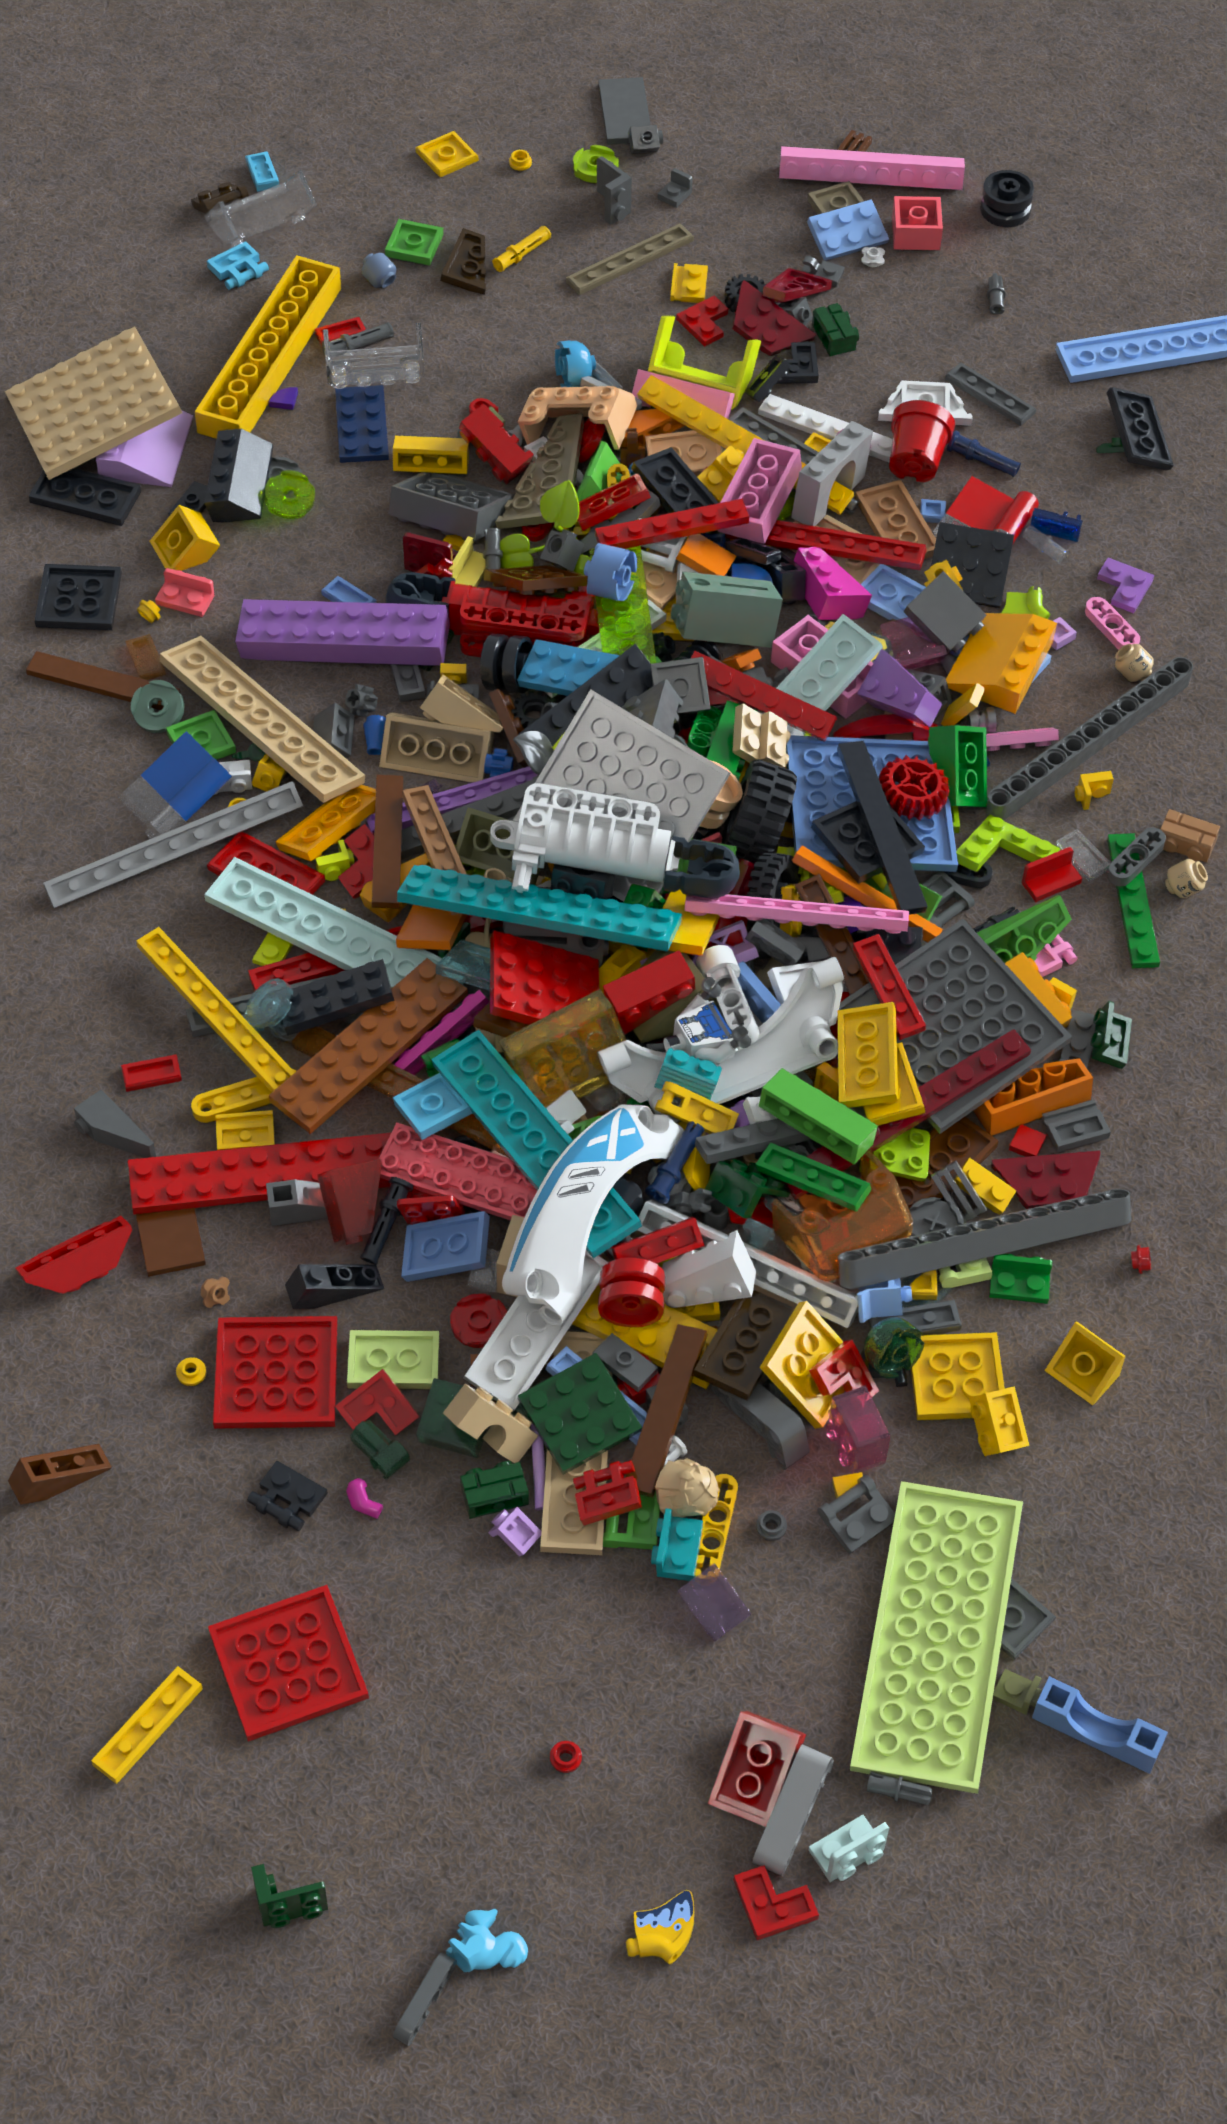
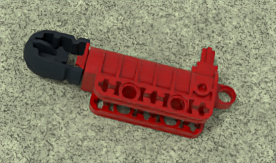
[386,572,615,657]

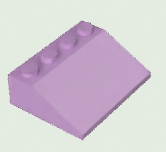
[96,410,193,487]

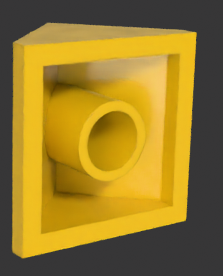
[1045,1322,1125,1405]

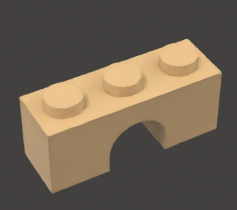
[443,1384,539,1463]

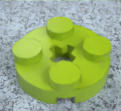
[573,145,619,183]

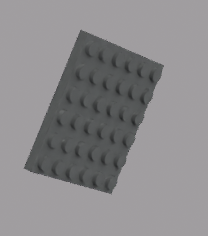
[837,919,1072,1134]

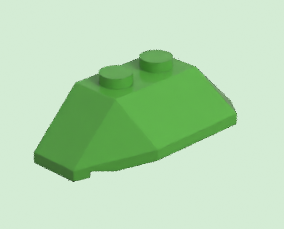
[574,441,623,525]

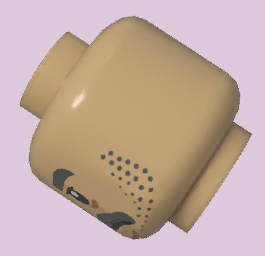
[1115,644,1154,682]
[1165,859,1208,899]

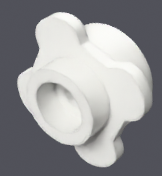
[861,247,885,267]

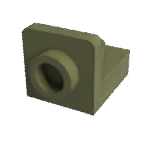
[993,1669,1042,1715]

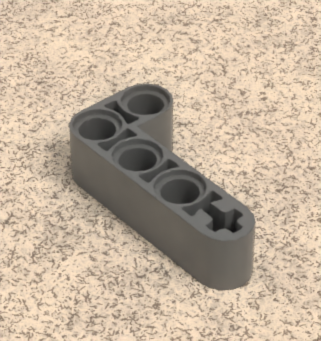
[709,1383,810,1470]

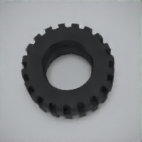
[721,759,797,864]

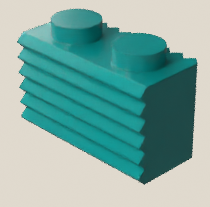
[654,1048,722,1100]

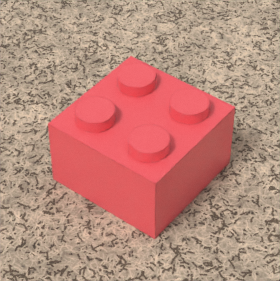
[892,196,943,250]

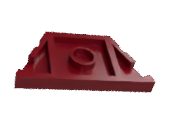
[732,280,817,356]
[991,1150,1101,1209]

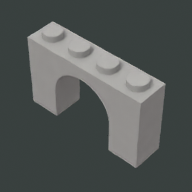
[791,421,873,526]

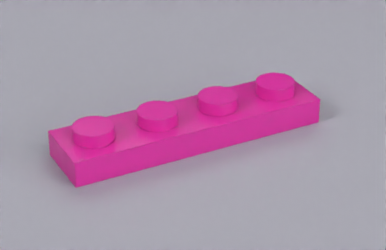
[394,990,489,1079]

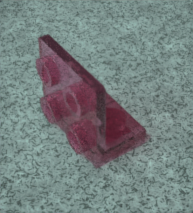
[880,617,947,670]

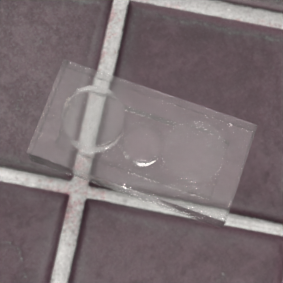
[1056,829,1111,882]

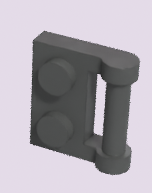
[921,871,975,928]
[817,1474,895,1554]

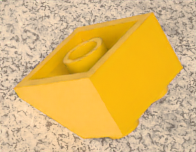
[150,505,220,571]

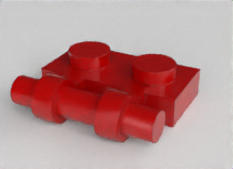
[573,1460,642,1526]

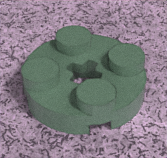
[131,680,184,733]

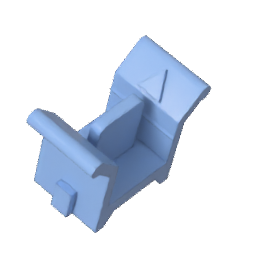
[857,1278,912,1323]

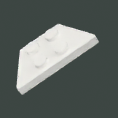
[878,381,972,426]

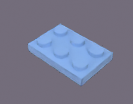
[807,199,889,261]

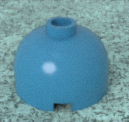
[555,341,596,387]

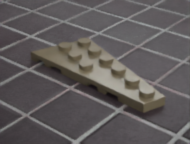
[495,413,585,529]

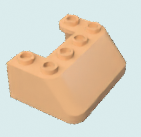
[518,386,637,450]

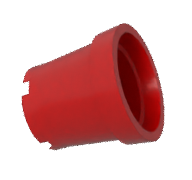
[889,400,955,483]

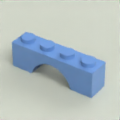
[1032,1676,1168,1774]

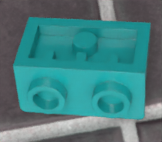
[651,1508,703,1581]

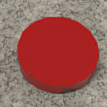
[579,419,605,463]
[450,1293,507,1348]

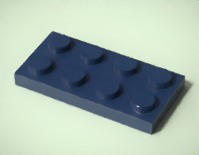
[335,385,389,463]

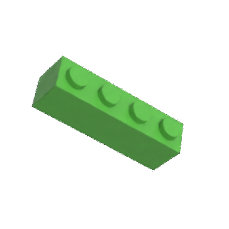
[759,1068,878,1164]

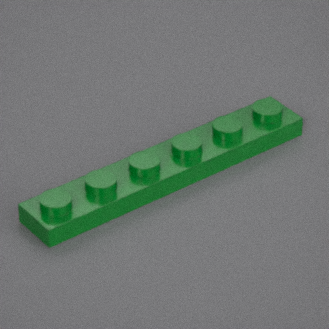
[1107,833,1160,969]

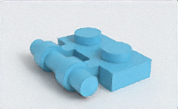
[207,241,269,290]

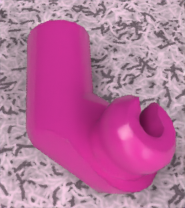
[346,1478,383,1519]

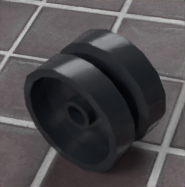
[980,170,1034,227]
[480,633,533,694]

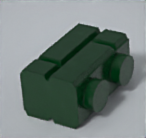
[812,303,859,357]
[460,1461,529,1519]

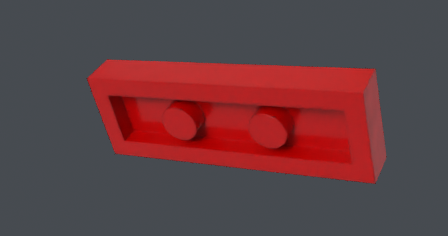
[611,1217,705,1264]

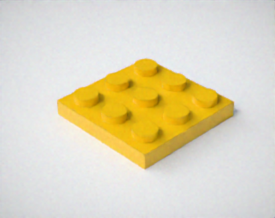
[759,1301,845,1429]
[907,1332,1005,1420]

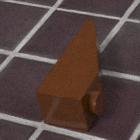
[8,1444,112,1505]

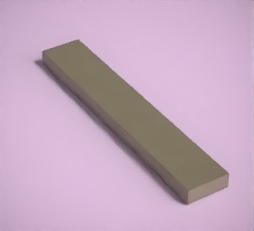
[566,224,694,295]

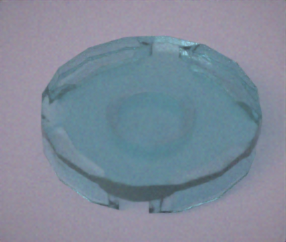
[245,978,293,1031]

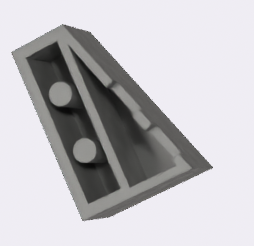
[622,679,683,738]

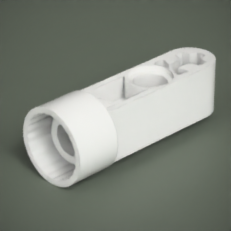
[696,945,760,1044]

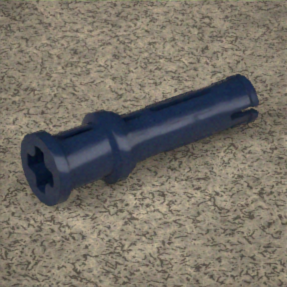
[947,431,1021,477]
[645,1121,705,1204]

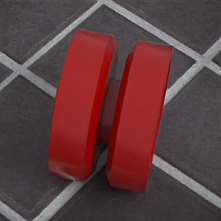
[598,1258,666,1327]

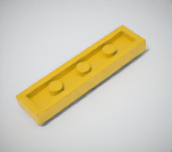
[91,1666,203,1784]

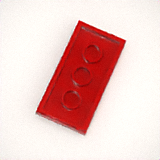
[207,832,326,895]

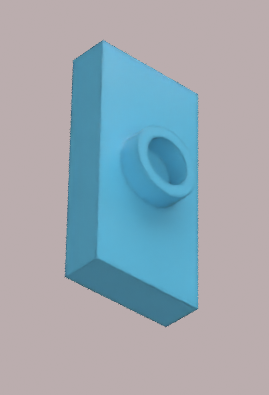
[245,151,280,192]

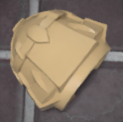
[655,1458,720,1518]

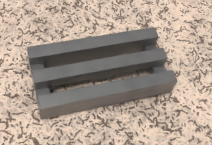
[931,1161,987,1224]

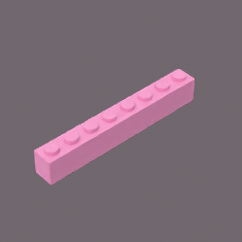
[779,146,965,190]

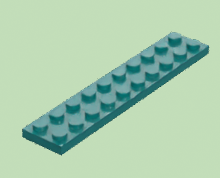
[397,865,682,951]
[431,1030,642,1259]

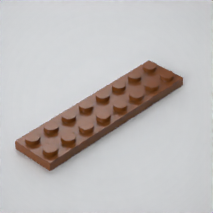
[269,958,468,1134]

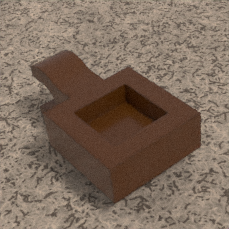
[620,428,645,474]

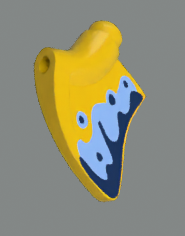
[626,1890,694,1964]

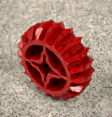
[878,755,949,821]

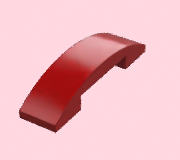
[833,714,937,741]

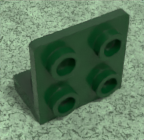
[251,1864,328,1928]

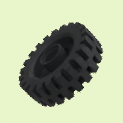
[747,853,801,928]

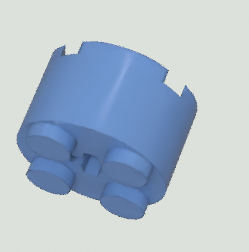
[584,543,637,601]

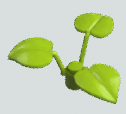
[500,480,592,593]

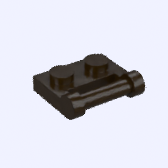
[191,182,249,214]

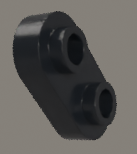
[943,862,993,888]

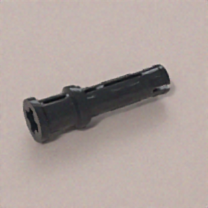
[360,1177,414,1265]

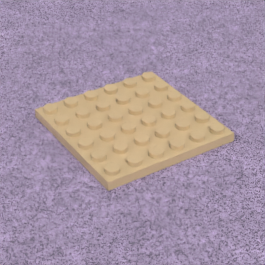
[5,327,182,480]

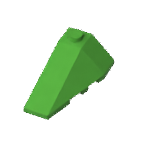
[977,895,1072,963]

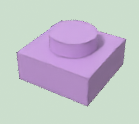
[1051,617,1077,650]

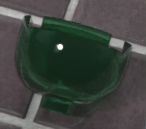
[864,1317,924,1379]

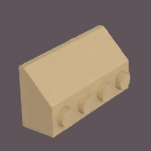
[379,713,494,782]

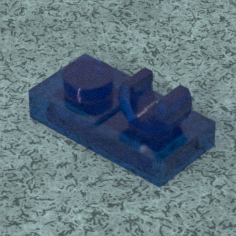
[1030,508,1083,542]

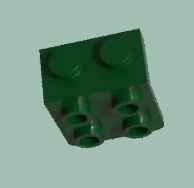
[705,1159,791,1219]

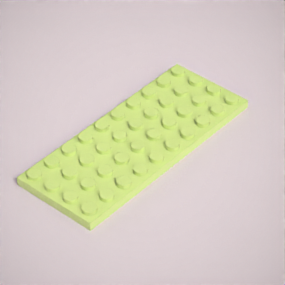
[850,1481,1023,1794]

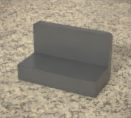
[313,703,354,758]

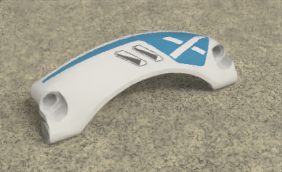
[502,1104,684,1326]

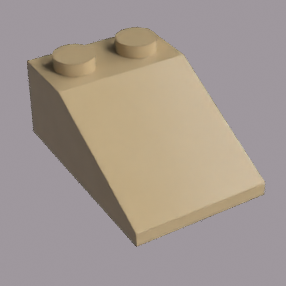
[420,675,503,732]

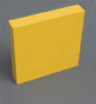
[415,131,479,178]

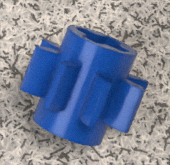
[484,748,514,778]

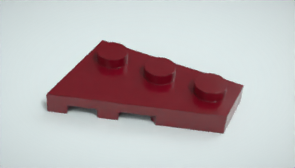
[762,268,832,303]

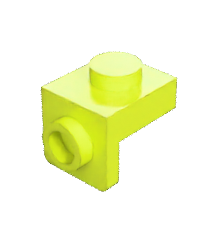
[316,840,354,881]

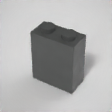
[904,571,986,656]

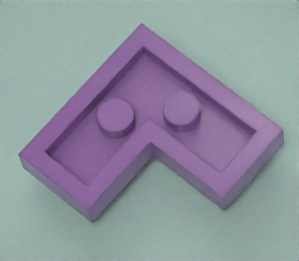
[1097,558,1154,613]

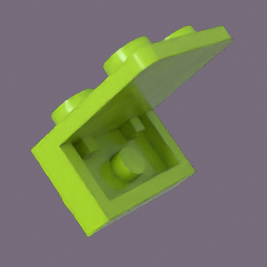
[859,1128,930,1185]

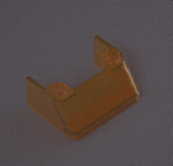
[772,1150,913,1281]

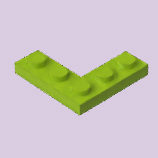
[956,815,1060,872]

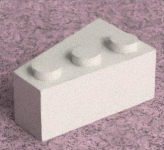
[662,1230,756,1308]

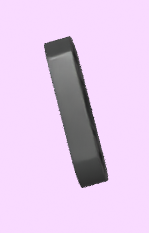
[1107,828,1166,886]
[393,1952,457,2046]

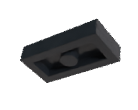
[745,355,791,402]

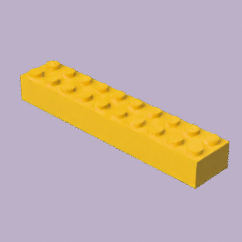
[195,255,341,439]

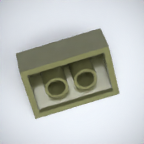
[455,807,541,885]

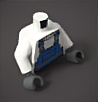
[664,977,751,1065]

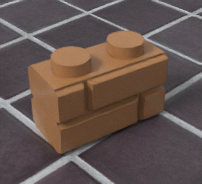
[1160,809,1220,863]

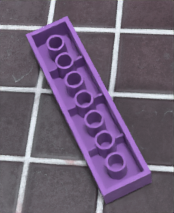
[235,599,450,666]

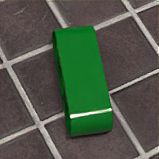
[687,706,722,758]

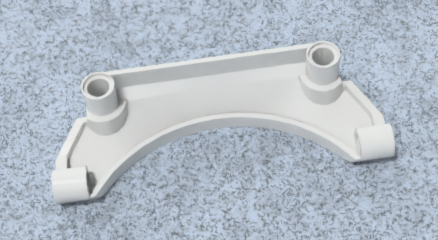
[598,957,844,1123]

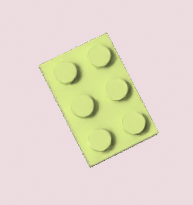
[347,1330,439,1389]

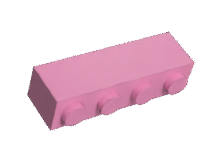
[632,369,735,419]

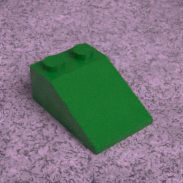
[928,725,987,807]

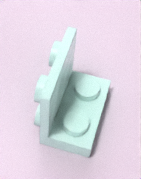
[808,1815,889,1882]

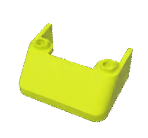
[648,316,761,410]

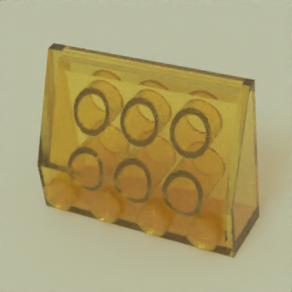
[499,989,626,1108]

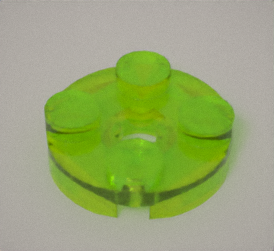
[265,470,315,519]

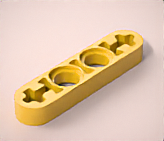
[694,1474,738,1585]

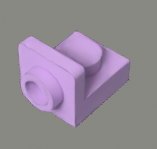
[488,1507,542,1557]

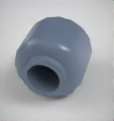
[362,253,396,288]

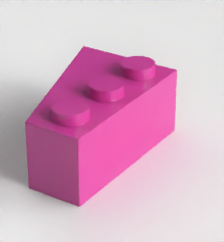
[794,547,872,620]

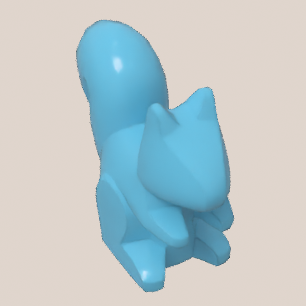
[446,1909,528,1972]

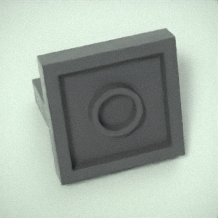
[650,657,711,719]

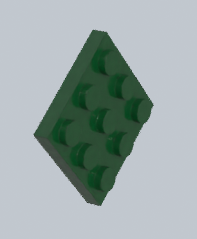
[518,1353,642,1475]

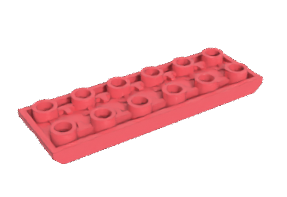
[373,1123,537,1221]

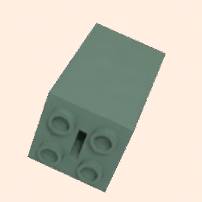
[671,571,783,648]

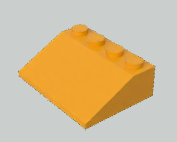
[946,613,1057,714]

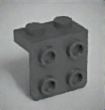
[597,156,632,225]

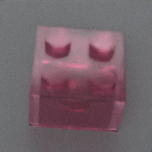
[826,1385,891,1474]

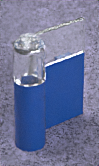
[118,731,232,839]

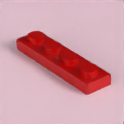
[853,934,926,1040]

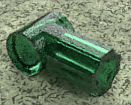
[350,1420,410,1480]

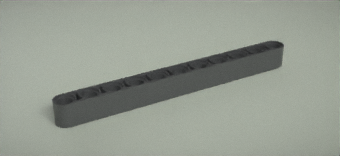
[985,657,1193,820]
[838,1189,1132,1289]

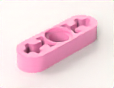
[1085,597,1140,650]

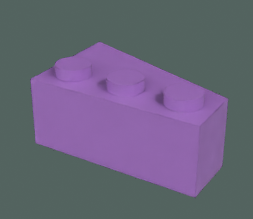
[857,649,942,727]

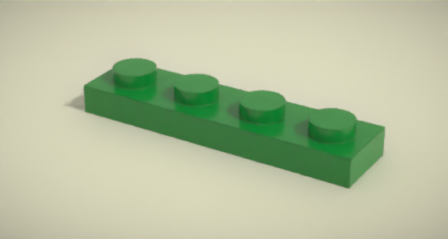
[756,1142,871,1212]

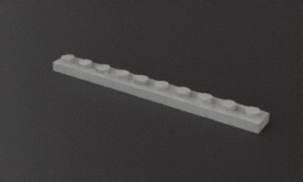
[43,781,303,908]

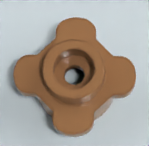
[201,1276,230,1308]

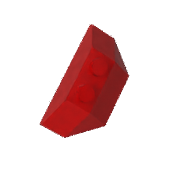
[15,1215,132,1294]

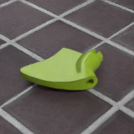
[1002,586,1050,619]

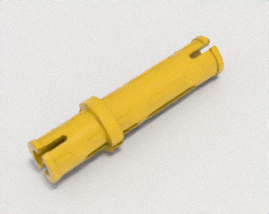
[492,226,551,272]

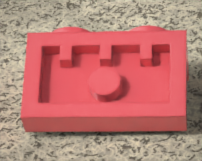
[155,568,215,617]

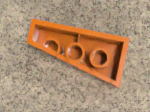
[973,1058,1093,1136]

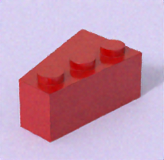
[459,403,534,484]
[603,950,696,1037]

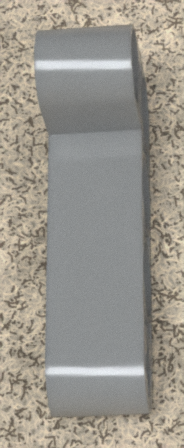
[752,1744,834,1877]

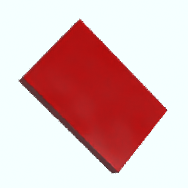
[577,474,651,531]

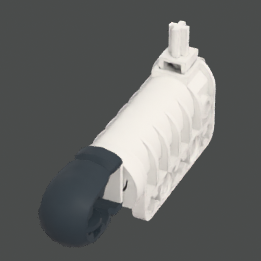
[490,783,740,898]

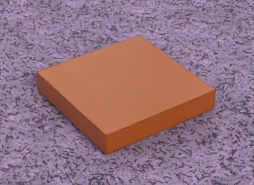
[676,534,736,576]

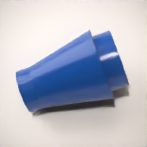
[363,715,386,755]

